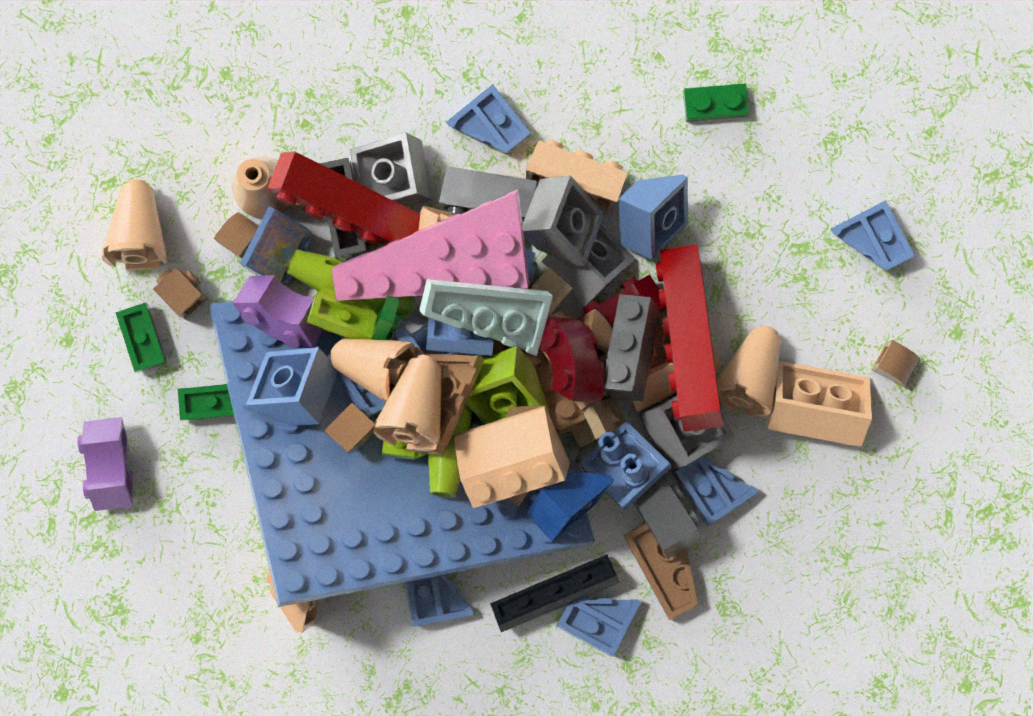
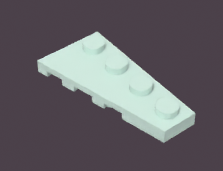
[419,279,553,356]

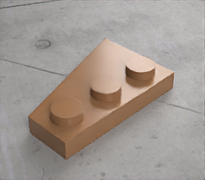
[409,354,485,455]
[623,523,698,620]

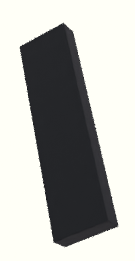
[490,554,620,633]

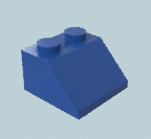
[526,470,614,542]

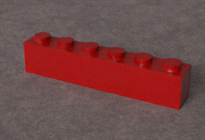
[267,151,420,246]
[656,244,723,432]

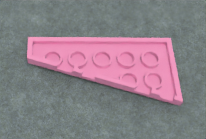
[332,189,530,301]

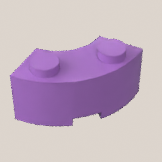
[233,275,324,348]
[77,417,133,511]

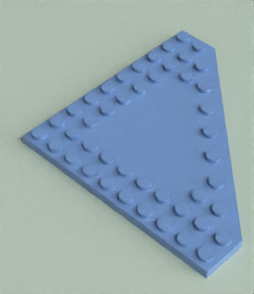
[210,301,595,607]

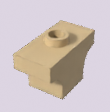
[530,267,573,317]
[572,397,626,447]

